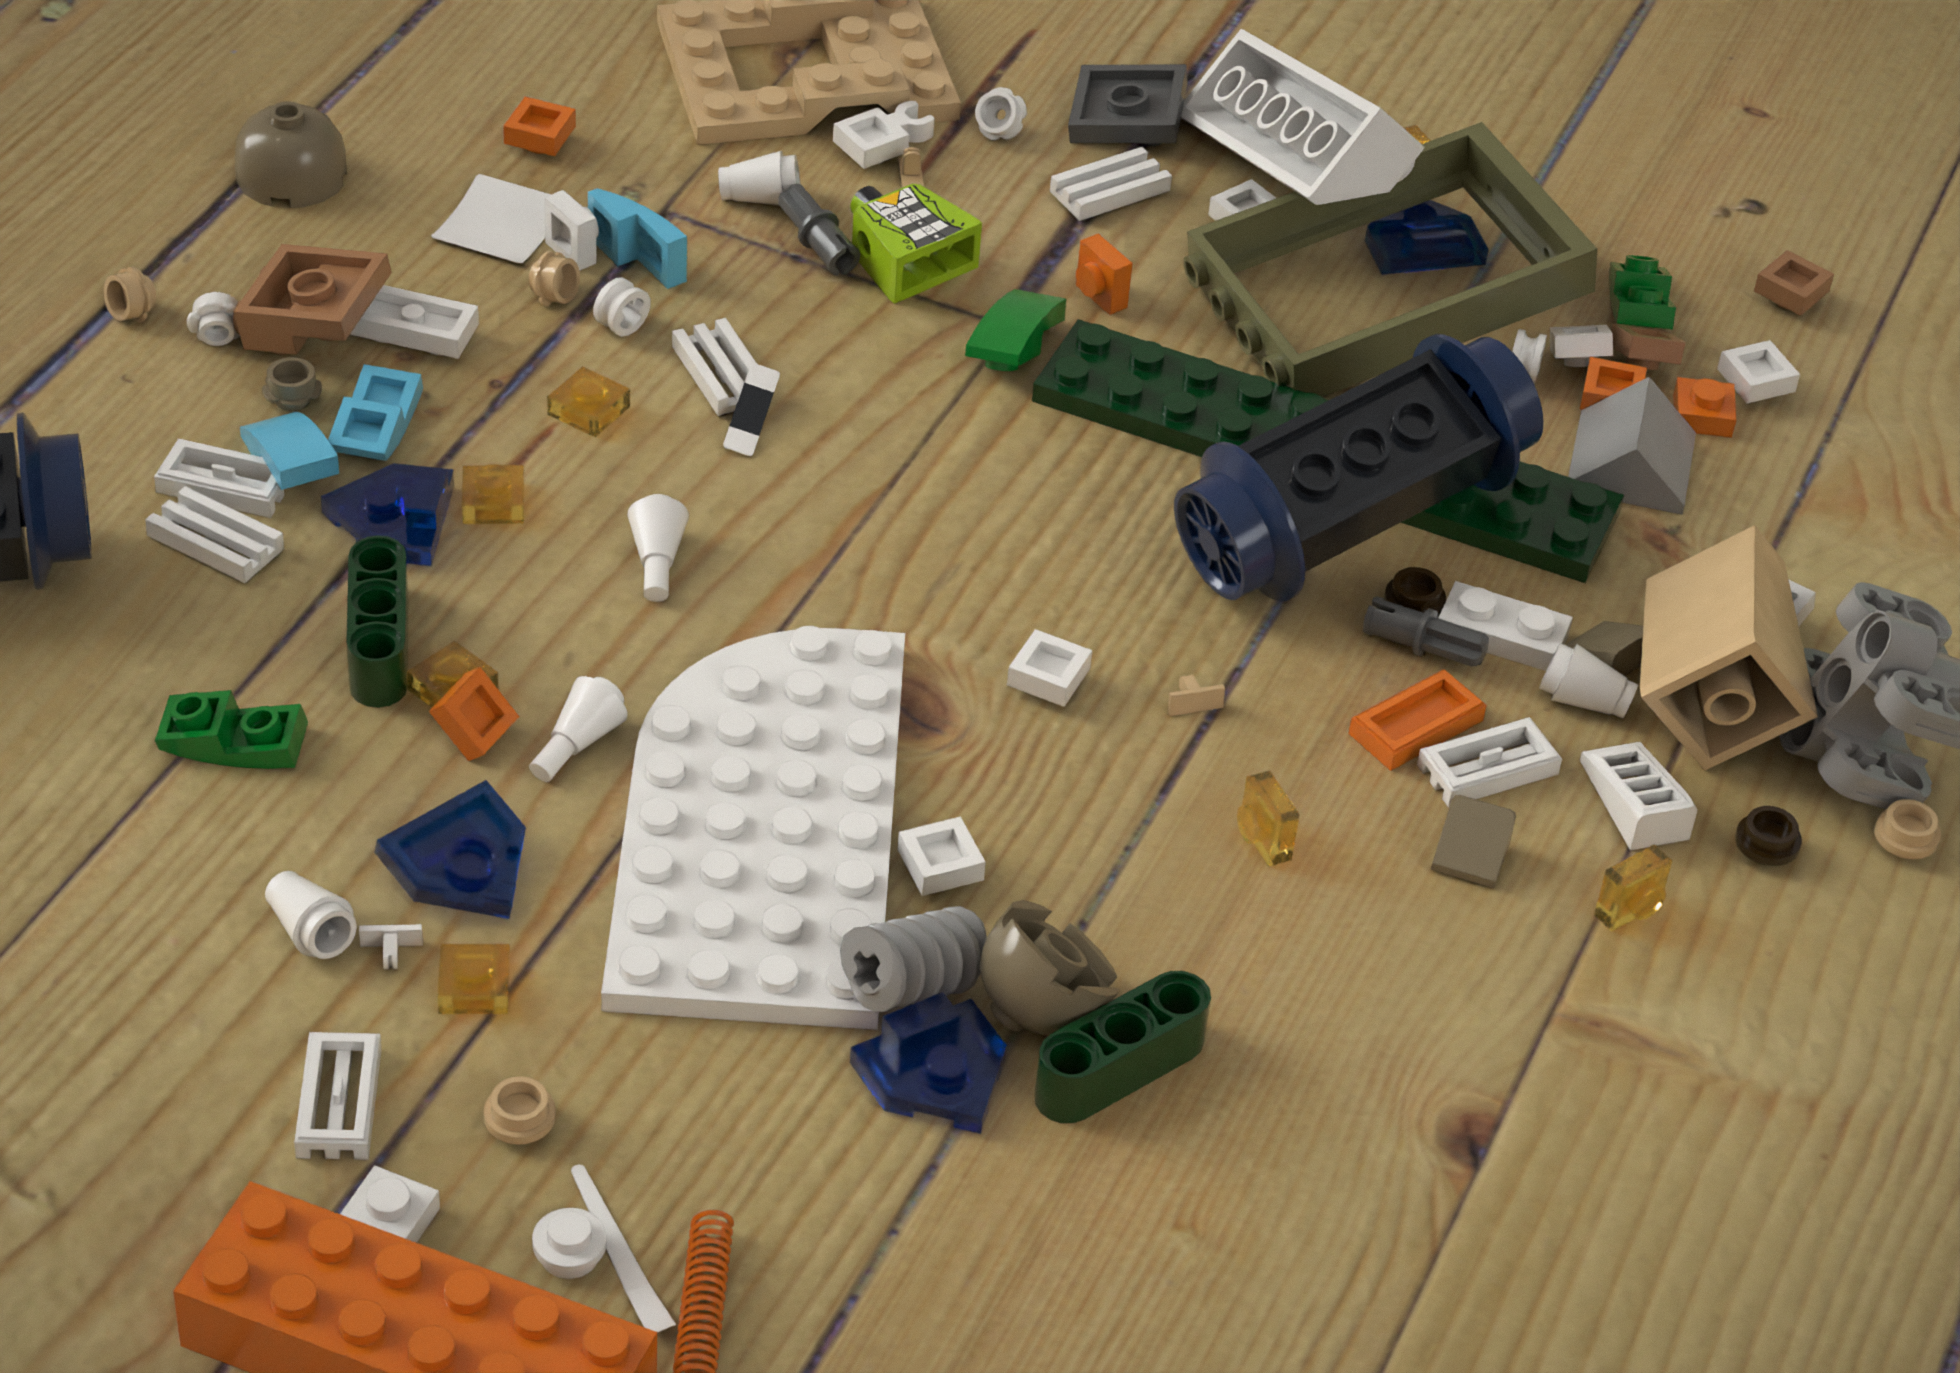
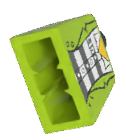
[850,184,982,304]

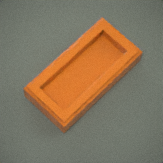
[1348,669,1487,771]

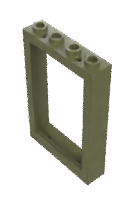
[1183,122,1597,397]

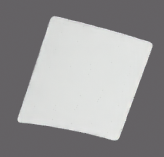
[431,174,551,263]

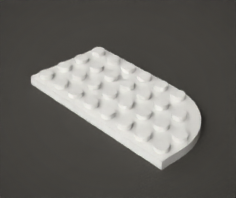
[601,626,905,1030]

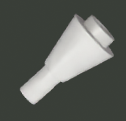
[627,494,689,602]
[529,676,628,782]

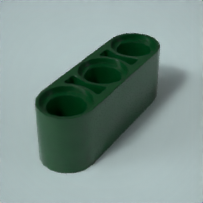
[346,535,409,708]
[1034,971,1211,1123]

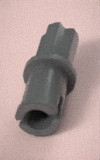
[778,184,861,276]
[1363,596,1489,667]

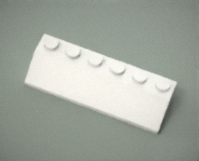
[1181,29,1425,205]

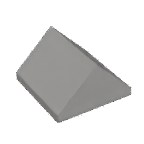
[1568,377,1696,515]

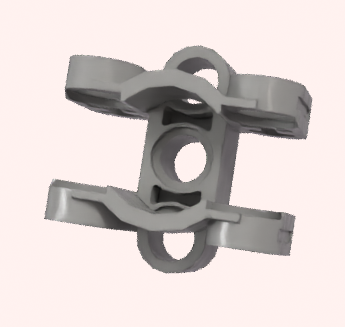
[1780,582,1960,809]

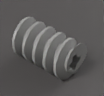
[840,906,987,1012]

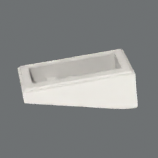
[1580,742,1697,850]

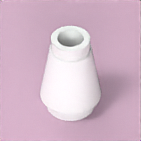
[718,151,800,205]
[1539,643,1638,719]
[265,871,357,959]

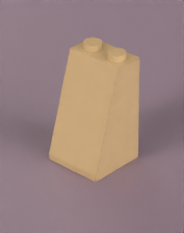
[1640,525,1818,770]

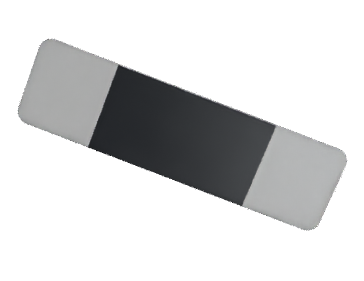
[723,363,780,456]

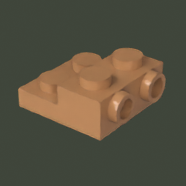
[233,244,392,355]

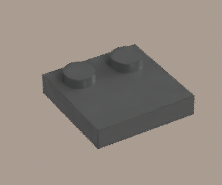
[1068,64,1188,146]

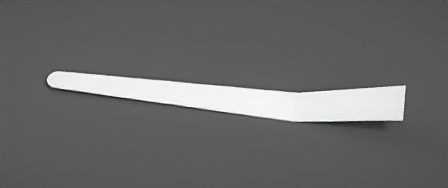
[571,1164,676,1333]

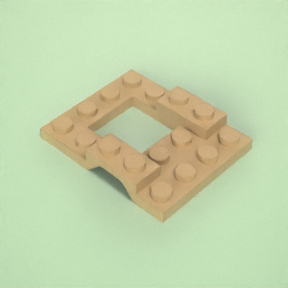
[657,0,961,145]

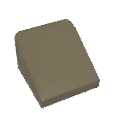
[1566,621,1643,676]
[1431,795,1516,888]

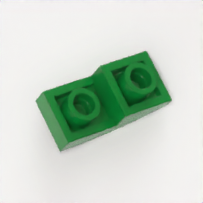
[1609,255,1676,330]
[965,289,1067,371]
[155,690,308,769]

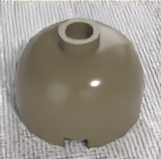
[235,101,347,208]
[979,900,1119,1036]

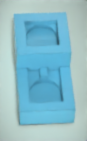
[588,188,687,289]
[328,364,423,461]
[240,411,339,490]

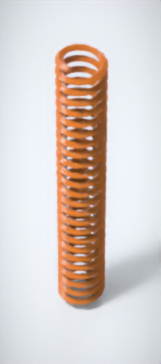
[673,1210,734,1373]

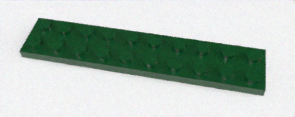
[1032,319,1624,583]

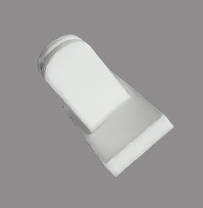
[359,924,423,969]

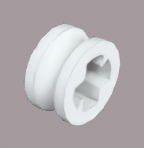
[593,277,650,337]
[1512,329,1547,385]

